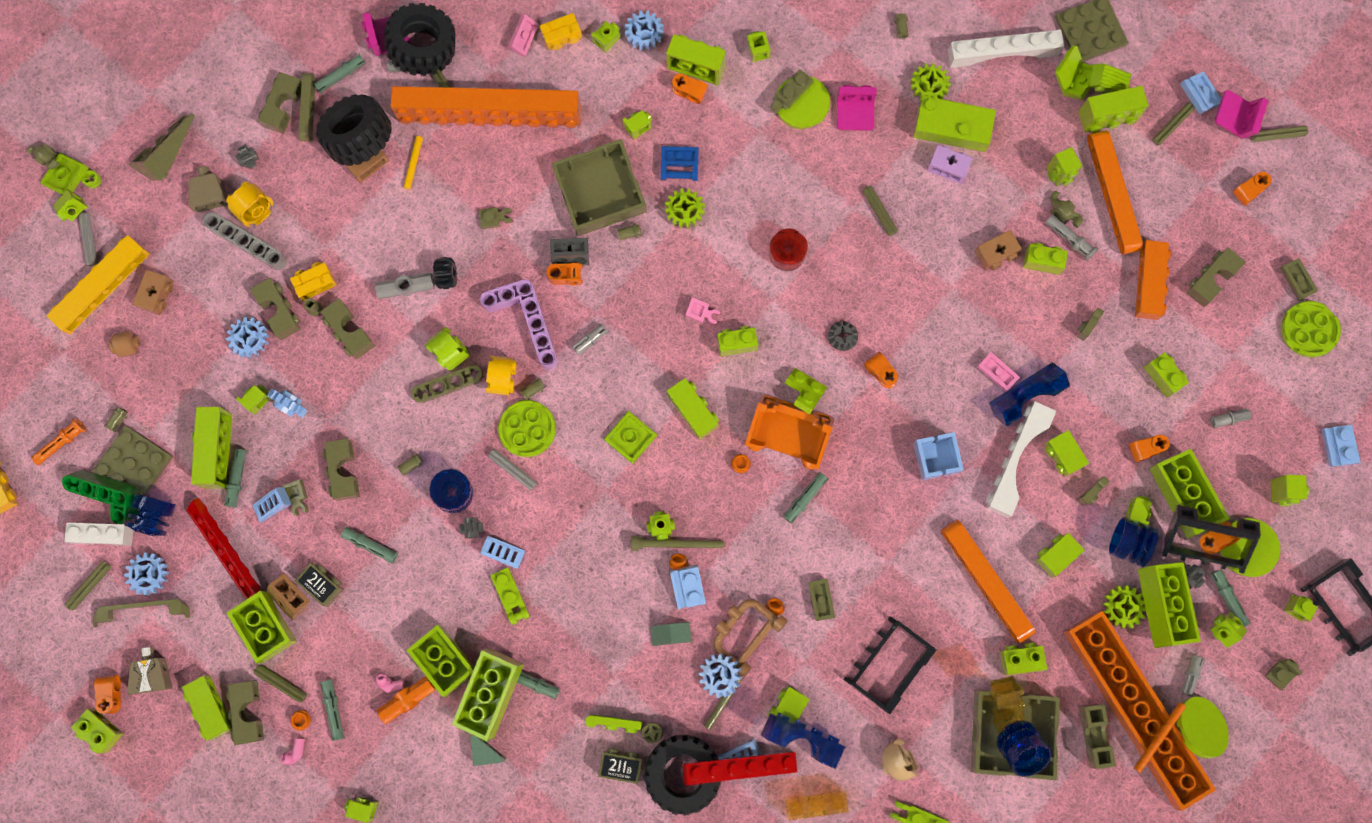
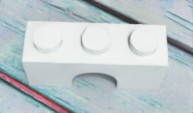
[64,523,134,546]

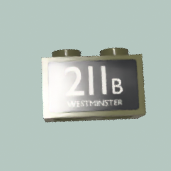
[295,563,344,607]
[598,748,643,784]

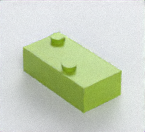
[913,96,996,152]
[191,407,232,489]
[1149,449,1230,539]
[1137,562,1201,648]
[452,648,524,741]

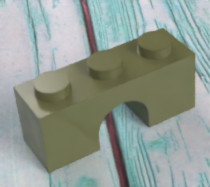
[258,72,302,134]
[1186,247,1246,307]
[250,278,301,340]
[321,298,375,359]
[323,438,360,501]
[226,681,264,745]
[1078,704,1116,769]

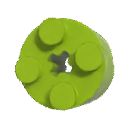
[425,326,470,371]

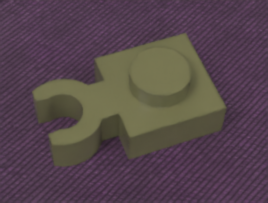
[479,207,513,229]
[1077,308,1104,341]
[1077,476,1110,506]
[282,480,309,516]

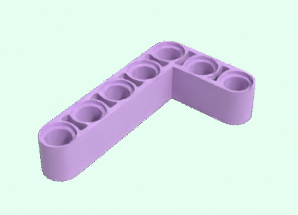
[480,279,558,370]

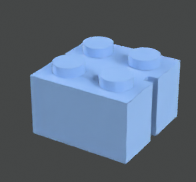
[913,432,964,481]

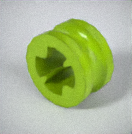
[81,170,101,189]

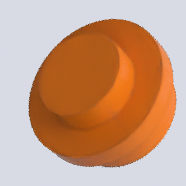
[731,454,751,473]
[669,553,688,570]
[765,598,785,616]
[291,710,311,731]

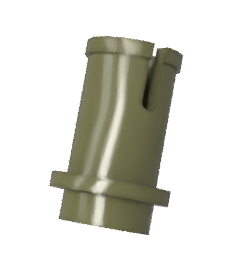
[894,13,909,39]
[617,224,642,241]
[303,298,322,316]
[520,378,545,400]
[104,407,128,432]
[397,454,424,476]

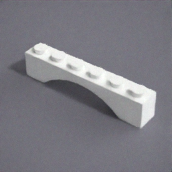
[948,30,1064,68]
[986,402,1056,518]

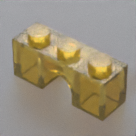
[990,676,1025,737]
[784,789,849,821]

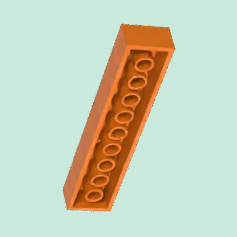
[391,86,581,128]
[1063,611,1216,811]

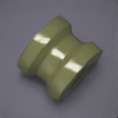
[642,722,663,743]

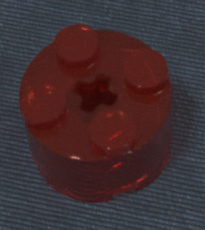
[769,228,808,271]

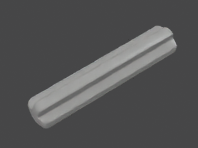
[79,212,97,266]
[488,449,537,490]

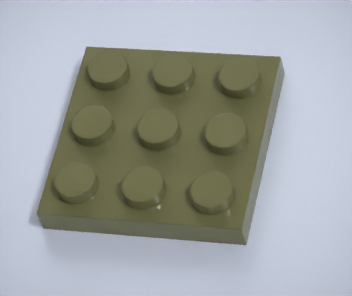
[1055,0,1128,62]
[91,425,173,504]

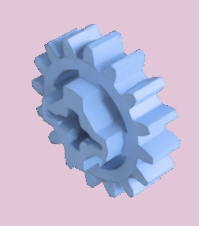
[625,10,664,51]
[226,317,269,358]
[267,388,308,418]
[124,553,170,595]
[699,653,742,698]

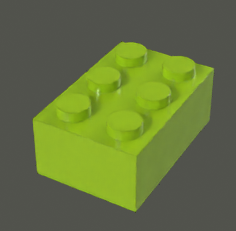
[666,34,726,86]
[1078,85,1149,133]
[227,591,297,663]
[406,625,475,697]

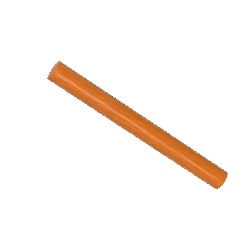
[1133,702,1186,773]

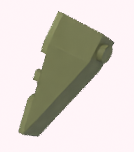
[128,113,195,181]

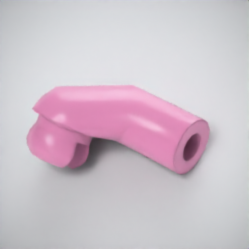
[376,674,405,693]
[280,738,305,765]

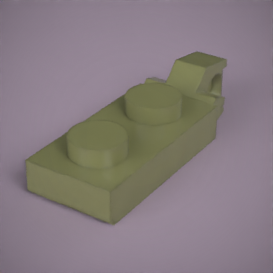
[770,69,813,115]

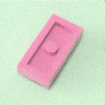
[508,14,539,57]
[977,352,1020,392]

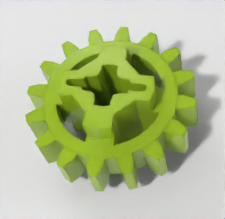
[910,63,951,101]
[665,188,705,229]
[1102,585,1146,629]

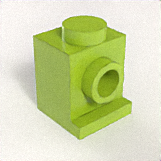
[591,21,620,53]
[747,31,771,62]
[622,110,652,140]
[53,189,88,222]
[236,384,271,415]
[1124,496,1152,528]
[1284,594,1318,622]
[344,797,379,823]

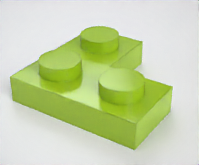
[785,368,827,414]

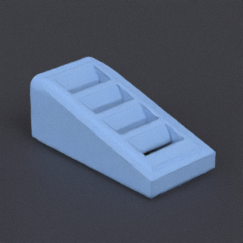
[252,487,292,522]
[480,536,525,569]
[717,739,762,760]

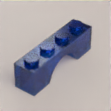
[989,362,1070,427]
[761,712,845,769]

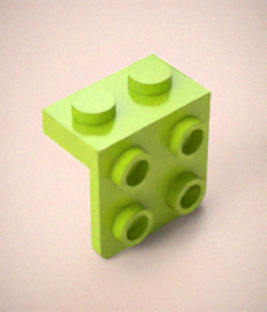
[1055,45,1094,100]

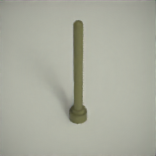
[631,535,725,551]

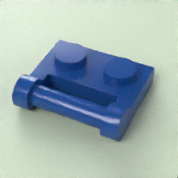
[661,146,699,181]

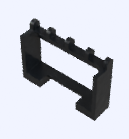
[1162,505,1261,574]
[1300,558,1372,656]
[843,616,937,714]

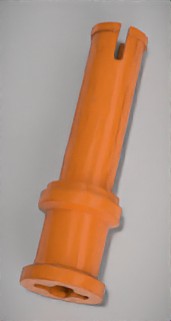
[31,418,87,466]

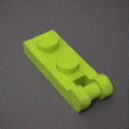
[490,567,530,625]
[585,715,643,733]

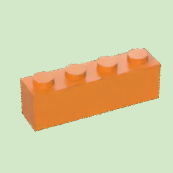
[1135,240,1171,320]

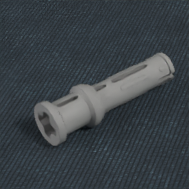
[1045,215,1099,261]

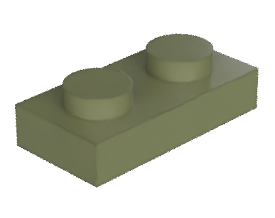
[1280,258,1318,301]
[808,579,835,621]

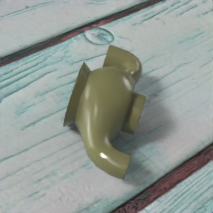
[26,142,60,169]
[1050,190,1083,228]

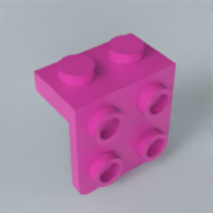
[361,12,410,56]
[837,85,877,131]
[1214,90,1269,139]

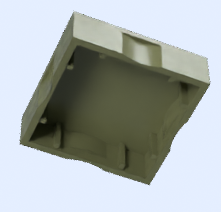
[551,139,647,237]
[971,690,1060,780]

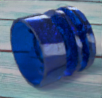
[429,469,473,514]
[124,494,176,536]
[1109,516,1158,567]
[996,721,1052,777]

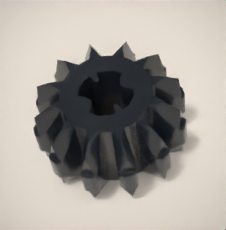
[433,257,458,289]

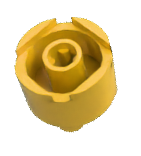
[226,181,273,227]
[486,355,517,396]

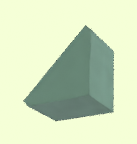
[650,622,692,646]
[471,735,507,766]

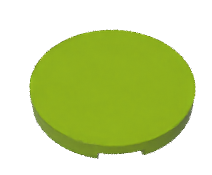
[777,76,830,129]
[1281,301,1341,358]
[498,400,556,457]
[1219,518,1280,577]
[1177,697,1229,759]

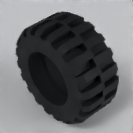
[384,3,456,76]
[316,94,392,166]
[644,734,721,816]

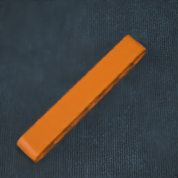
[1087,130,1143,255]
[940,519,1036,644]

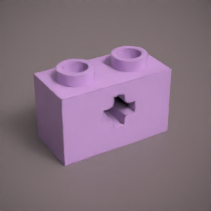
[927,145,973,184]

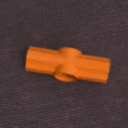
[376,677,436,724]

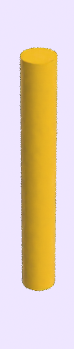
[403,136,423,190]

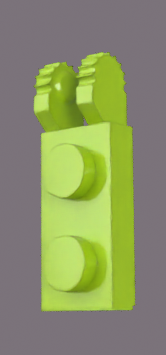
[890,801,949,823]

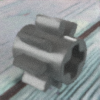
[235,145,259,169]
[459,517,484,539]
[1185,564,1206,589]

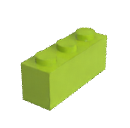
[666,378,719,440]
[182,675,232,741]

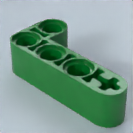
[62,470,139,524]

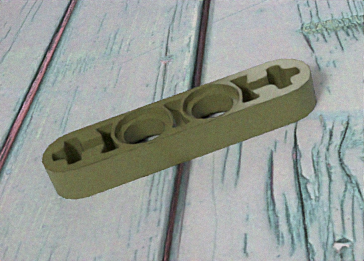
[299,73,316,142]
[411,365,483,403]

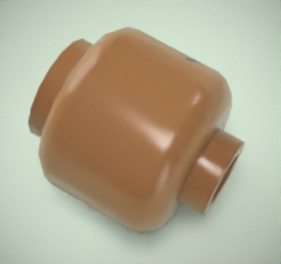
[109,331,141,357]

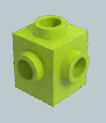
[647,511,675,540]
[1210,611,1247,648]

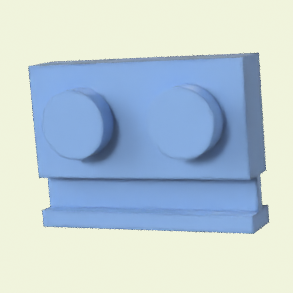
[1180,71,1221,114]
[1322,425,1361,467]
[670,565,706,610]

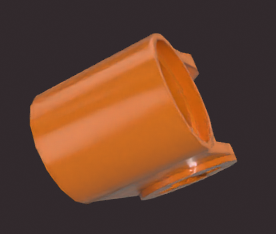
[672,73,708,104]
[1232,172,1272,206]
[547,263,583,285]
[864,351,898,389]
[1128,435,1170,463]
[1199,521,1241,554]
[94,675,121,714]

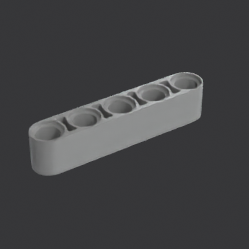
[203,213,287,270]

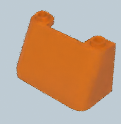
[745,395,834,470]

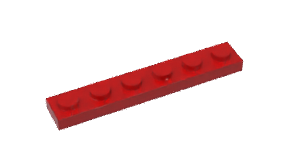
[186,498,261,600]
[683,752,797,785]

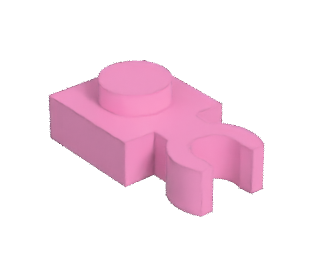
[684,297,721,325]

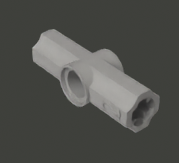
[375,272,435,300]

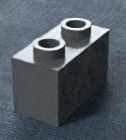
[550,238,590,265]

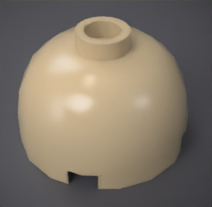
[881,738,919,781]

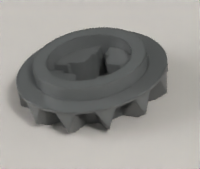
[828,321,858,351]

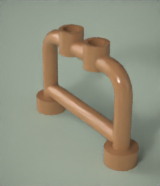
[714,599,788,679]

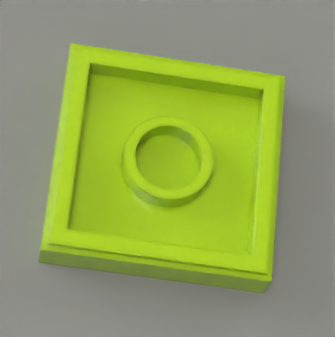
[40,153,89,195]
[604,410,658,464]

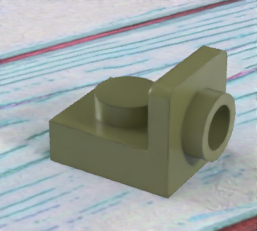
[1265,658,1303,690]

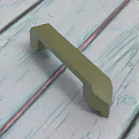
[93,599,190,627]

